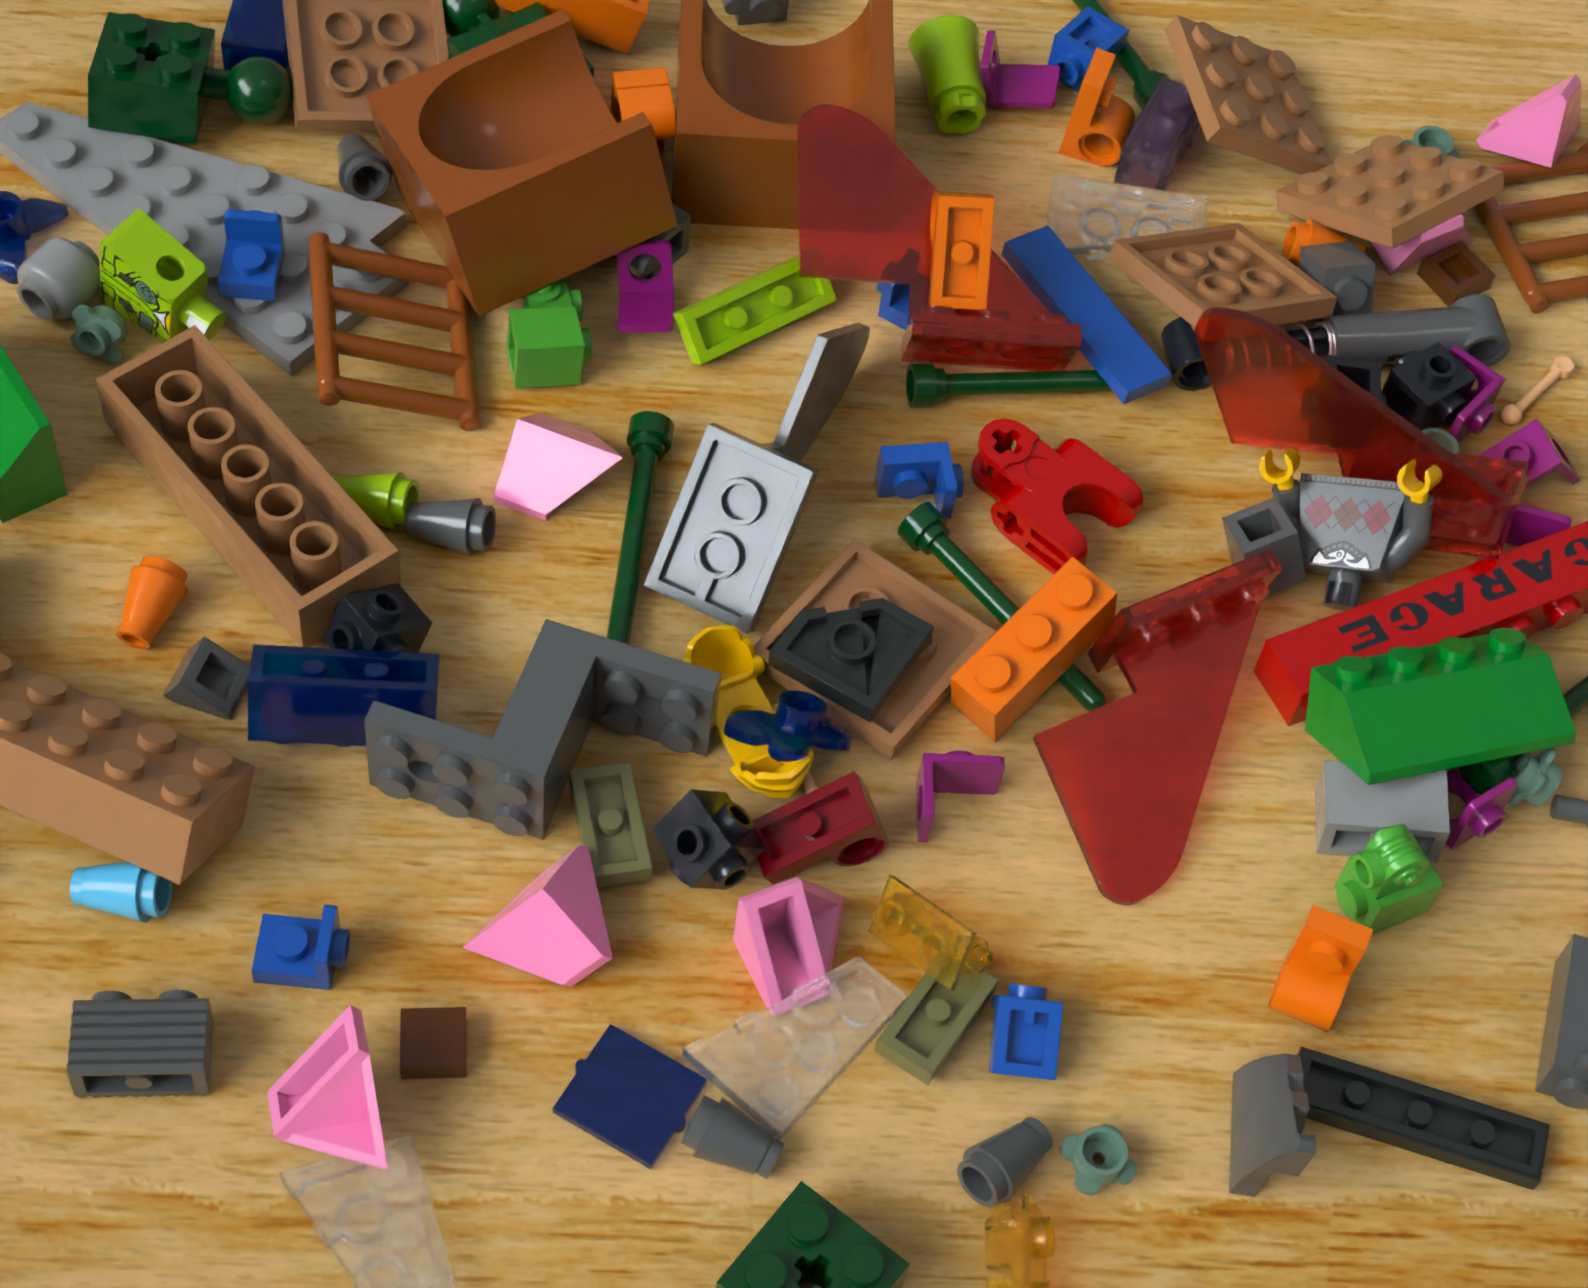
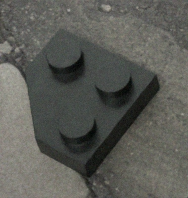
[768,598,934,723]

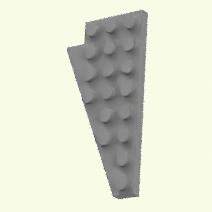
[0,102,409,376]

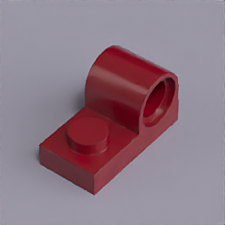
[753,771,889,885]

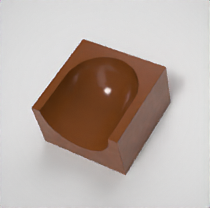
[672,0,896,234]
[365,9,678,316]

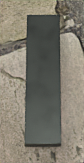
[1297,1046,1550,1190]

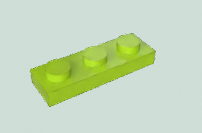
[673,250,837,365]

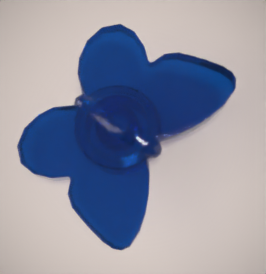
[0,191,69,284]
[724,690,853,762]

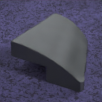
[1229,1053,1316,1197]

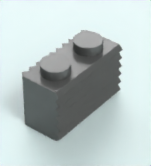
[67,990,214,1098]

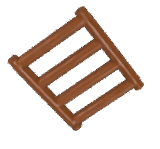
[1475,143,1588,313]
[309,232,480,431]

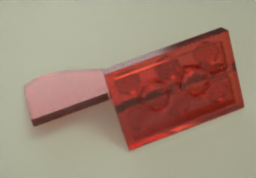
[797,104,1081,371]
[1195,307,1529,559]
[1033,549,1283,905]

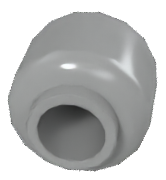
[17,238,100,321]

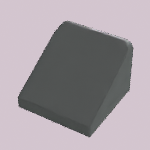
[163,636,255,719]

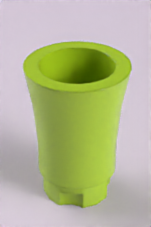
[909,15,986,135]

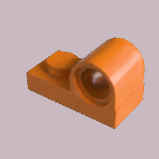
[1059,48,1135,167]
[610,67,676,152]
[929,191,995,310]
[1268,905,1374,1032]

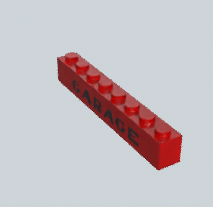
[1253,521,1588,726]

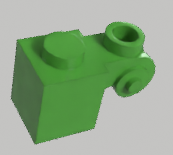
[506,279,592,389]
[1334,824,1444,934]

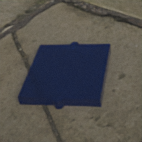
[553,1024,707,1170]

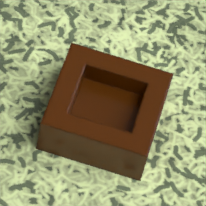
[1417,241,1496,307]
[400,1007,467,1079]

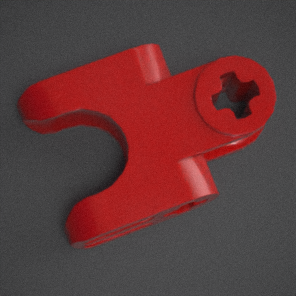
[971,419,1143,575]

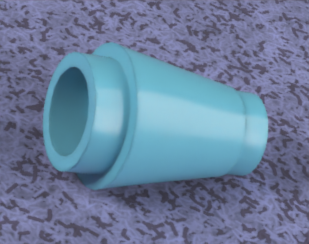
[70,862,172,923]

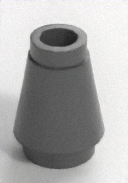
[337,134,392,201]
[405,498,496,556]
[681,1095,784,1179]
[957,1117,1053,1207]

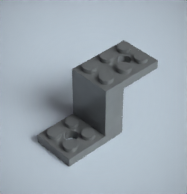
[364,619,722,840]

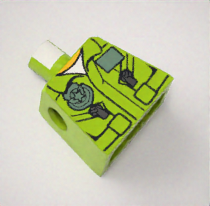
[100,208,226,342]

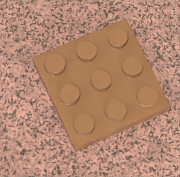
[282,0,449,131]
[1165,15,1332,174]
[1276,135,1504,249]
[1109,223,1337,338]
[754,538,996,760]

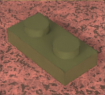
[569,762,652,888]
[874,946,999,1086]

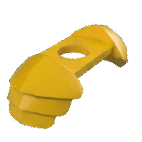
[683,625,814,798]

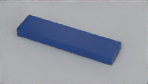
[1001,226,1172,404]

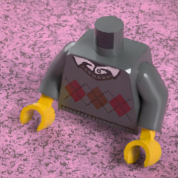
[1259,448,1442,610]

